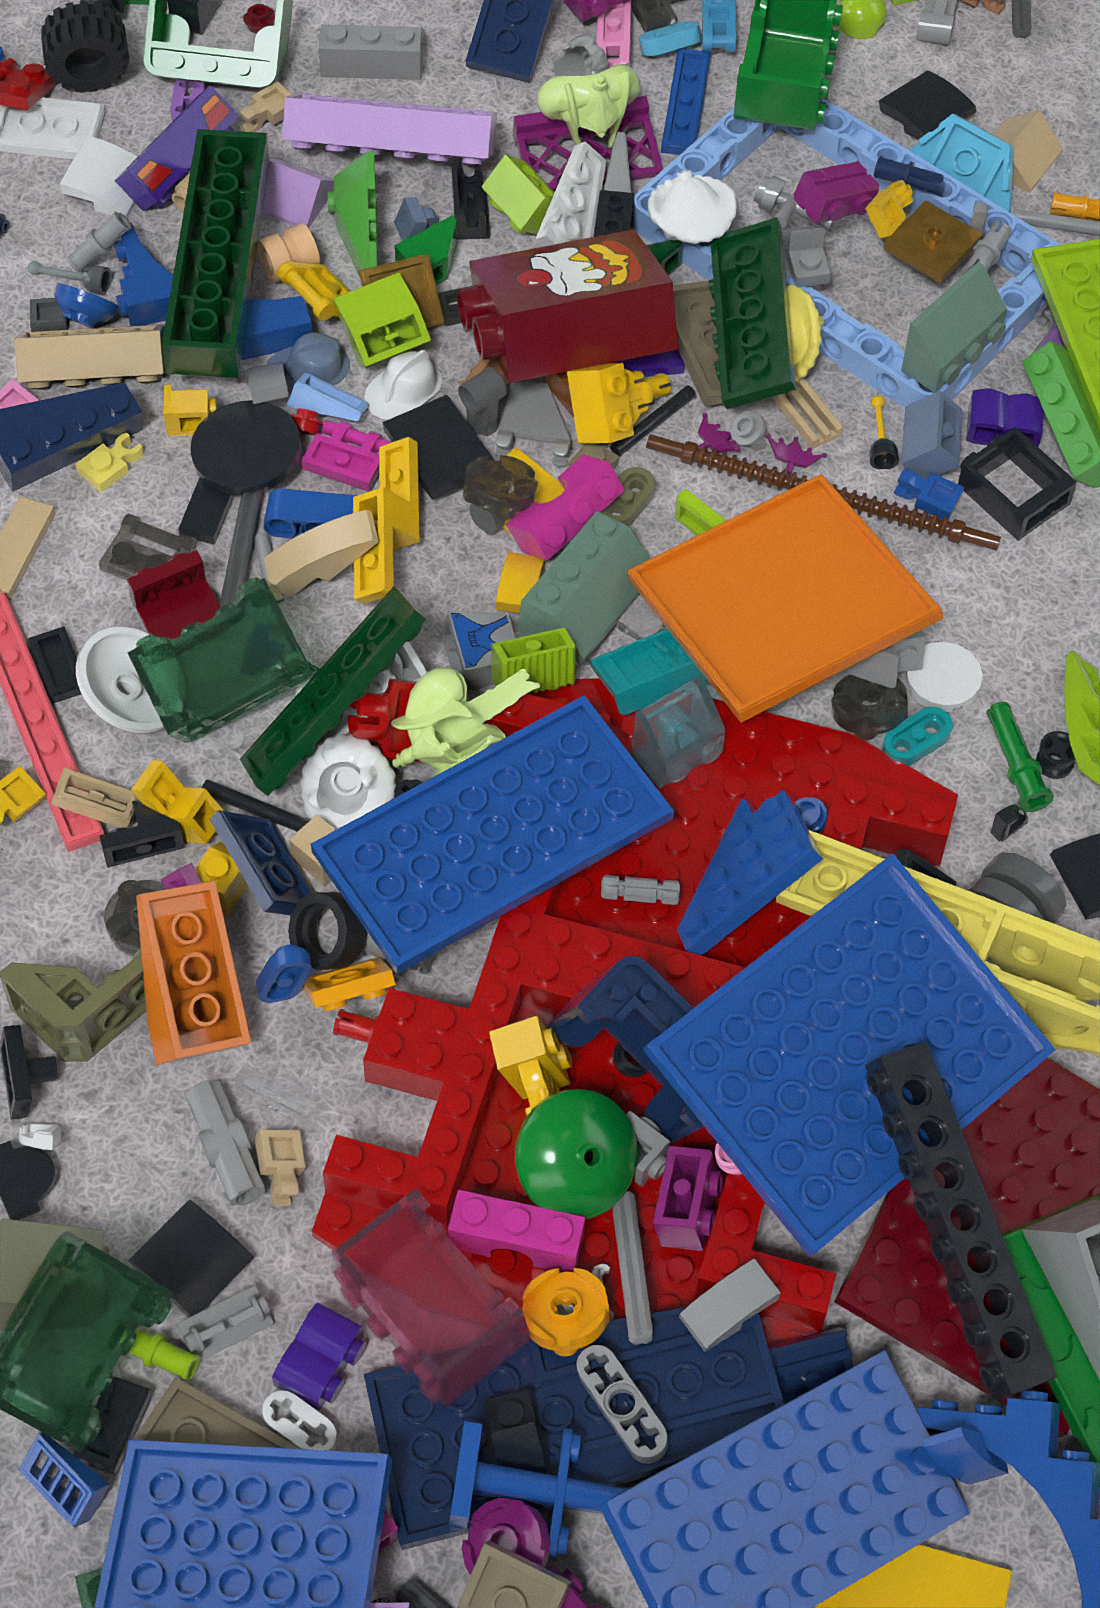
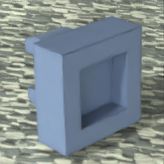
[394,197,438,240]

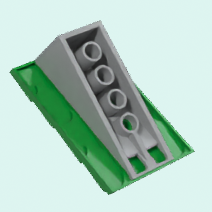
[1001,1193,1100,1463]

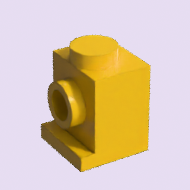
[163,385,217,436]

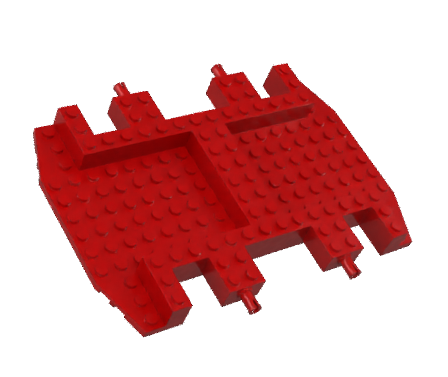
[312,678,958,1346]

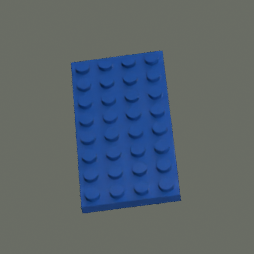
[311,696,674,974]
[598,1350,970,1608]

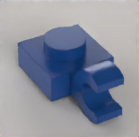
[894,469,965,520]

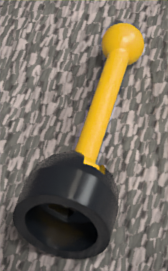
[869,395,899,469]

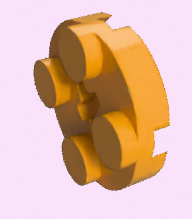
[522,1268,611,1357]

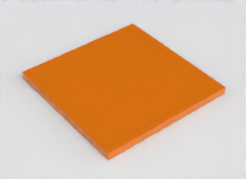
[627,474,943,722]

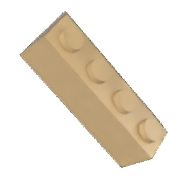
[14,324,165,388]

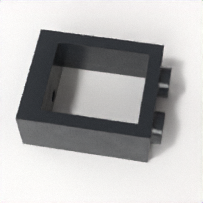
[958,427,1077,541]

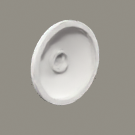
[76,627,186,733]

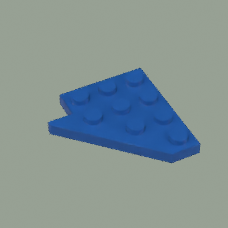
[677,789,823,956]

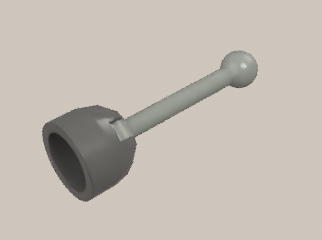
[28,261,111,295]

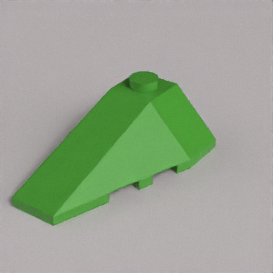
[327,151,378,278]

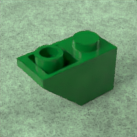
[395,215,457,285]

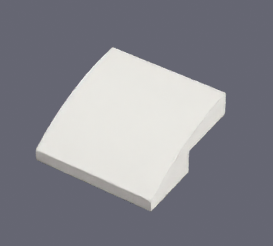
[60,135,137,218]

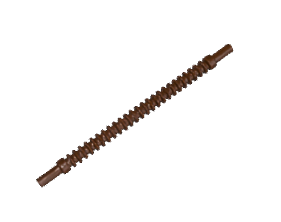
[646,434,1001,551]

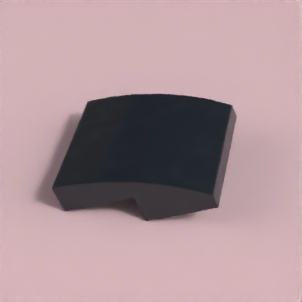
[878,70,977,139]
[1050,833,1100,920]
[128,1199,254,1318]

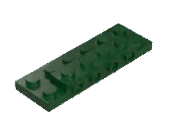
[709,217,796,409]
[240,586,426,796]

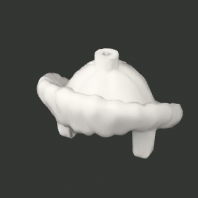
[648,170,737,244]
[300,734,396,830]

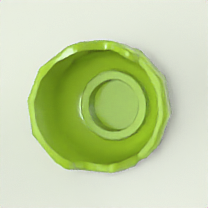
[837,0,887,39]

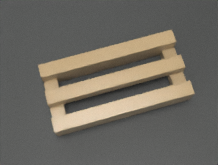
[773,378,843,449]
[51,767,138,828]

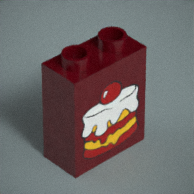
[457,229,678,383]

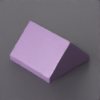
[262,157,334,229]

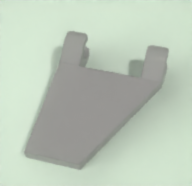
[495,380,571,467]

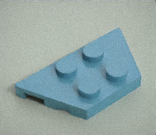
[909,114,1014,213]

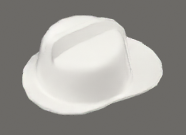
[364,349,442,420]

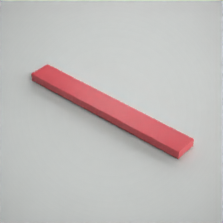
[0,593,104,852]

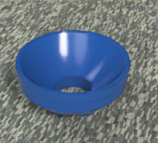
[54,283,119,328]

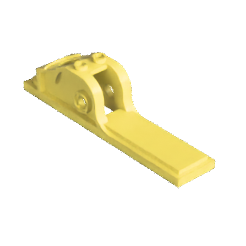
[776,830,1100,1057]

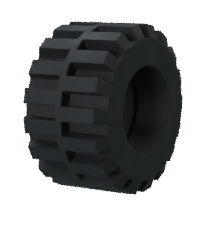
[41,1,129,93]

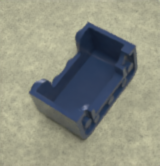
[546,956,704,1143]

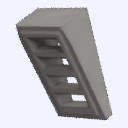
[604,132,631,193]

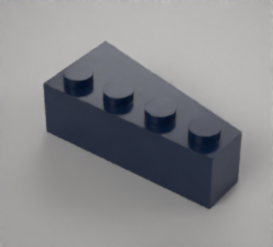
[0,382,143,492]

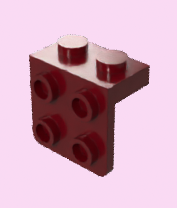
[127,550,229,656]

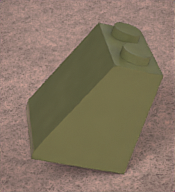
[0,1219,109,1331]

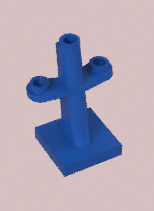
[449,1421,629,1558]

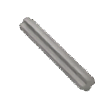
[612,1191,653,1345]

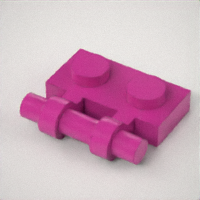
[301,420,392,492]

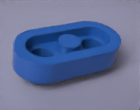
[256,945,312,1003]

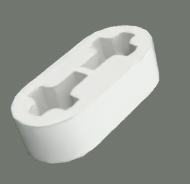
[262,1390,337,1451]

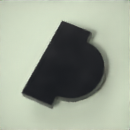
[0,1141,56,1220]

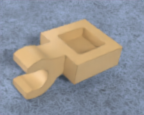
[240,81,292,132]
[254,1129,306,1206]

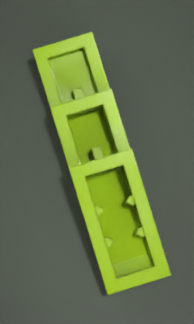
[1064,650,1100,785]

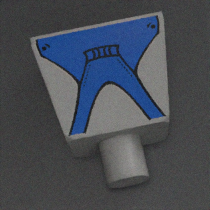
[441,611,525,691]

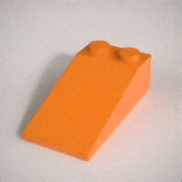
[136,881,251,1065]

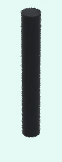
[610,385,696,457]
[202,779,310,832]

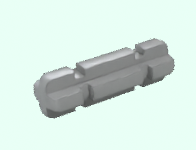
[601,875,680,905]

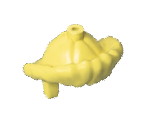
[787,284,825,382]

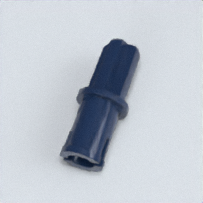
[874,156,944,194]

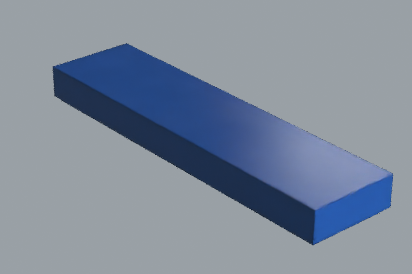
[661,49,711,155]

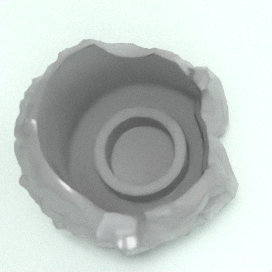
[553,36,609,76]

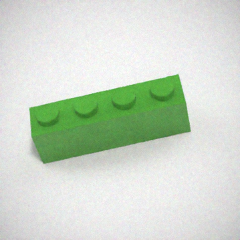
[1022,341,1100,488]

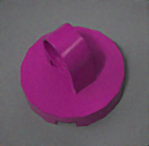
[461,1497,550,1575]

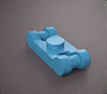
[701,0,736,52]

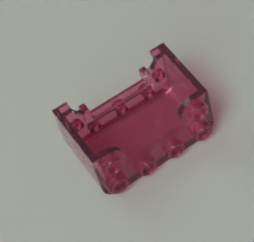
[331,1188,531,1407]

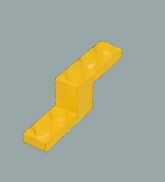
[353,437,420,605]

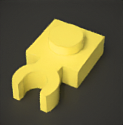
[75,433,144,492]

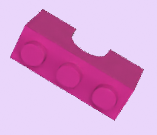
[506,455,624,561]
[448,1190,585,1273]

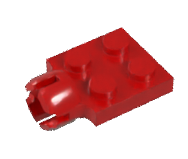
[348,678,468,762]

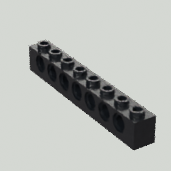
[865,1042,1057,1400]

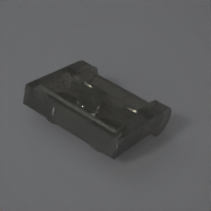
[99,513,197,581]

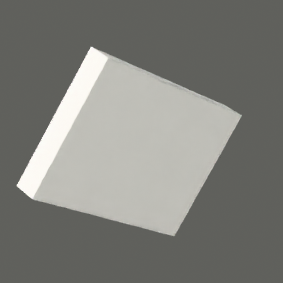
[0,97,105,159]

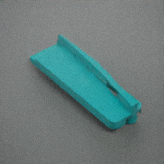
[590,629,708,715]

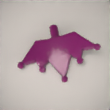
[698,413,740,453]
[765,433,827,475]

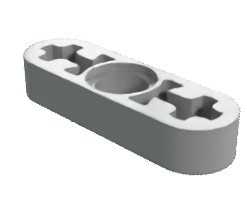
[577,1345,668,1464]

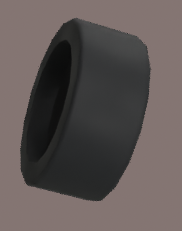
[288,892,366,970]

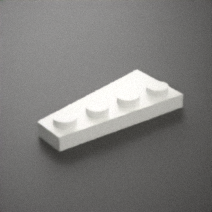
[535,142,606,247]

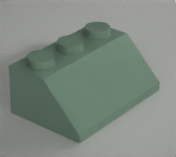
[901,262,1007,393]

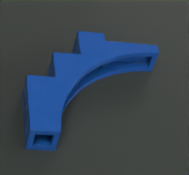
[114,222,312,361]
[917,1390,1100,1608]

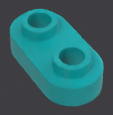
[882,707,953,766]

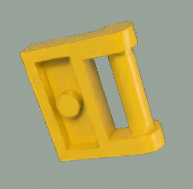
[276,261,350,321]

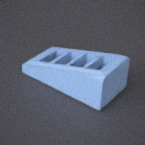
[286,373,369,421]

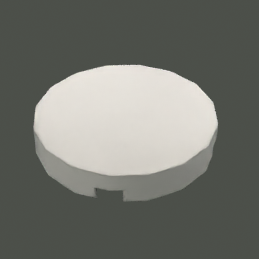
[905,642,983,712]

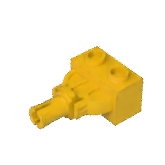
[567,363,671,443]
[489,1016,572,1116]

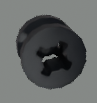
[1036,731,1076,779]

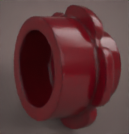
[243,4,275,34]

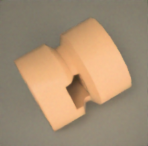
[257,223,320,283]

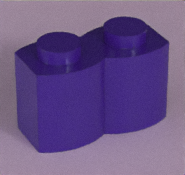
[966,388,1044,447]
[272,1302,366,1410]

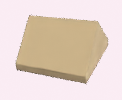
[993,110,1063,193]

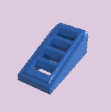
[18,1432,110,1528]

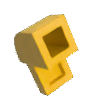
[131,760,224,845]

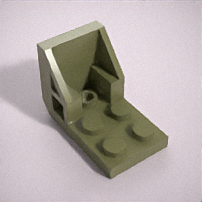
[0,948,146,1062]

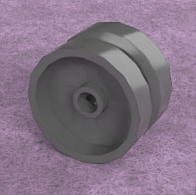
[967,852,1066,924]

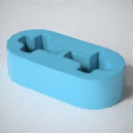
[639,21,701,56]

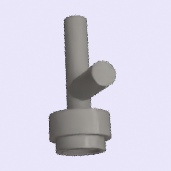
[753,175,833,229]

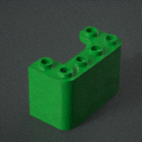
[734,0,843,130]

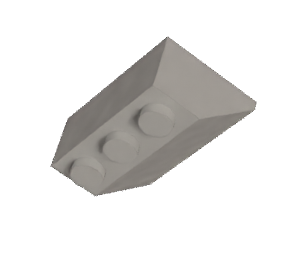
[319,24,424,80]

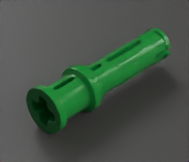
[986,702,1054,812]

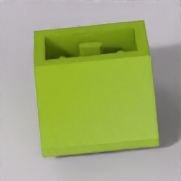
[332,272,431,367]

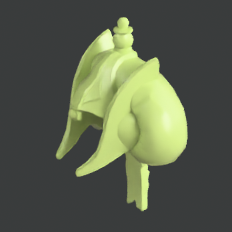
[537,64,640,148]
[391,667,540,778]

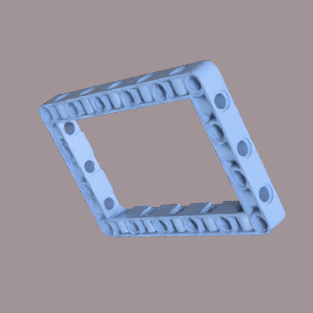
[632,99,1062,408]

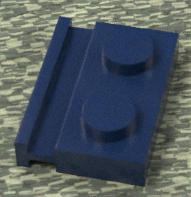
[768,1327,853,1404]

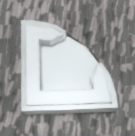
[18,1122,62,1150]

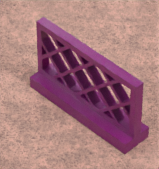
[512,96,663,192]

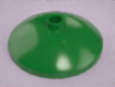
[515,1089,638,1219]

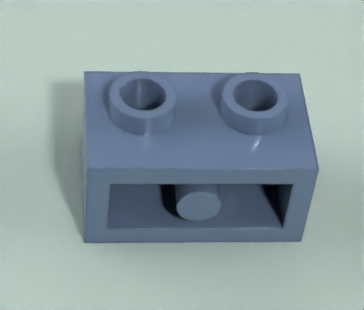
[901,391,962,480]

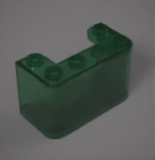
[127,577,320,743]
[0,1231,174,1453]

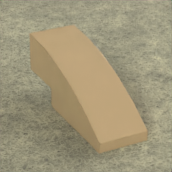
[264,510,379,596]

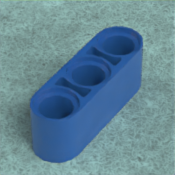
[263,489,357,539]

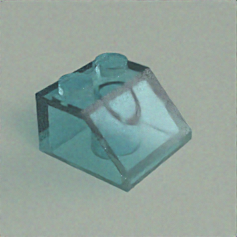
[632,676,725,788]

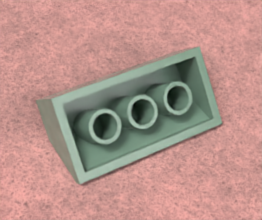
[517,511,650,664]

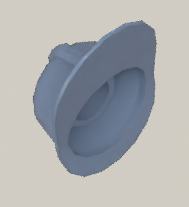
[267,332,350,394]

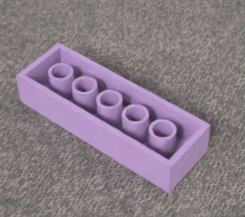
[282,93,497,164]

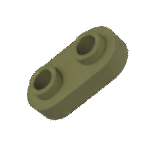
[600,467,655,526]

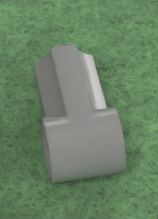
[916,0,958,45]

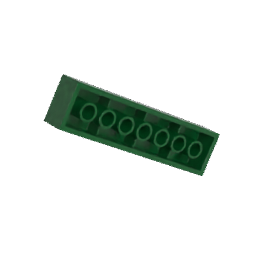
[162,129,270,378]

